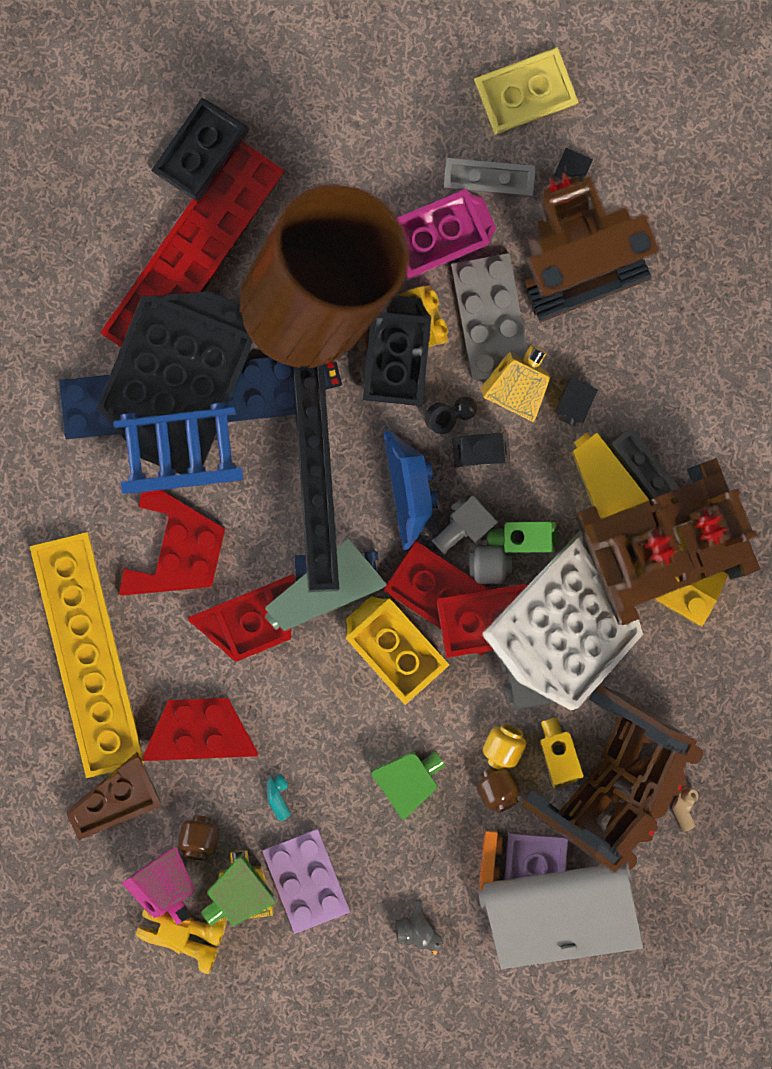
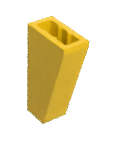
[571,432,649,554]

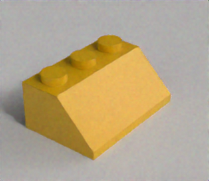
[623,546,728,627]

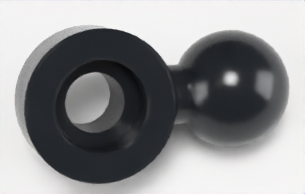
[425,396,477,434]

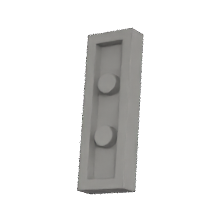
[443,158,536,197]

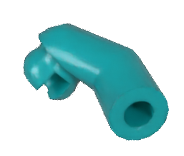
[267,774,291,821]

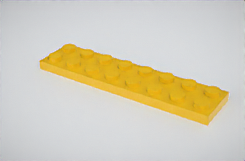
[29,532,145,778]

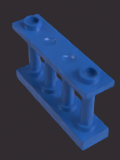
[113,403,244,494]

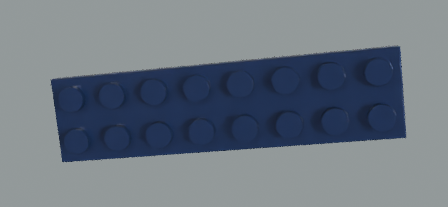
[59,358,296,440]

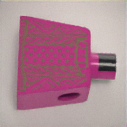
[121,847,195,925]

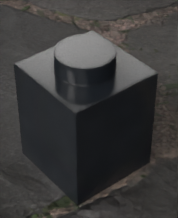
[555,378,598,426]

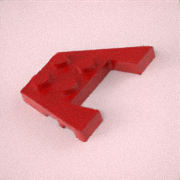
[118,490,226,596]

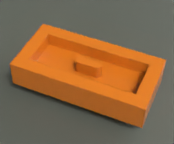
[479,828,502,890]

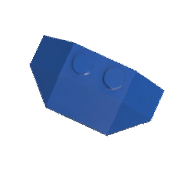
[383,431,438,550]

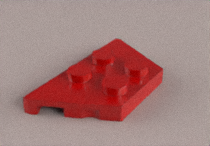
[188,574,296,662]
[142,698,258,761]

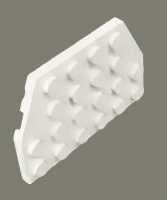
[483,530,643,710]

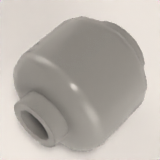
[469,545,512,584]

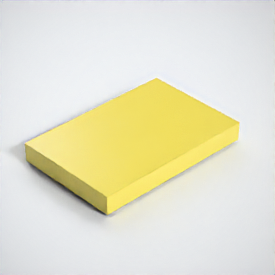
[474,47,579,135]

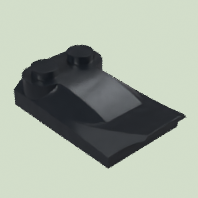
[363,295,432,406]

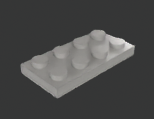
[451,253,528,382]

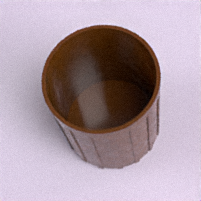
[239,184,409,368]

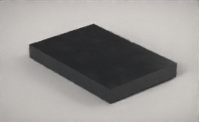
[151,98,250,203]

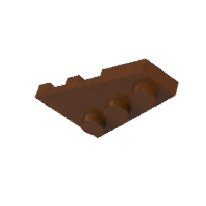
[67,752,161,840]

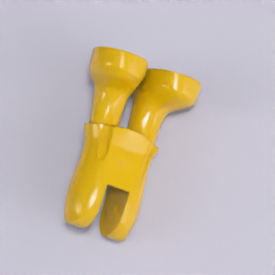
[136,909,227,975]

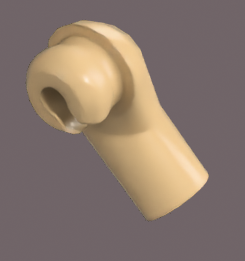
[672,787,699,832]

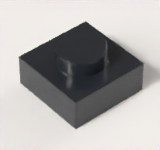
[554,148,593,182]

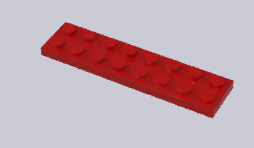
[100,141,285,347]

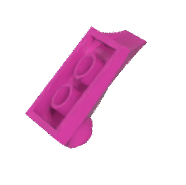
[397,188,497,280]

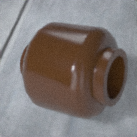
[476,767,521,813]
[178,815,219,861]

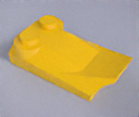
[346,596,449,705]

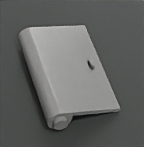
[479,862,643,969]

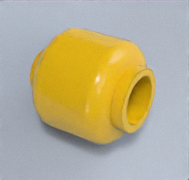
[482,723,526,770]

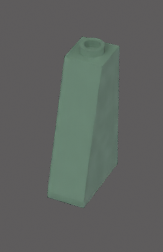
[265,538,387,631]

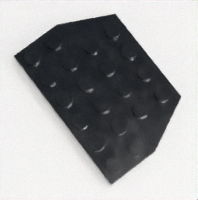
[97,291,254,475]

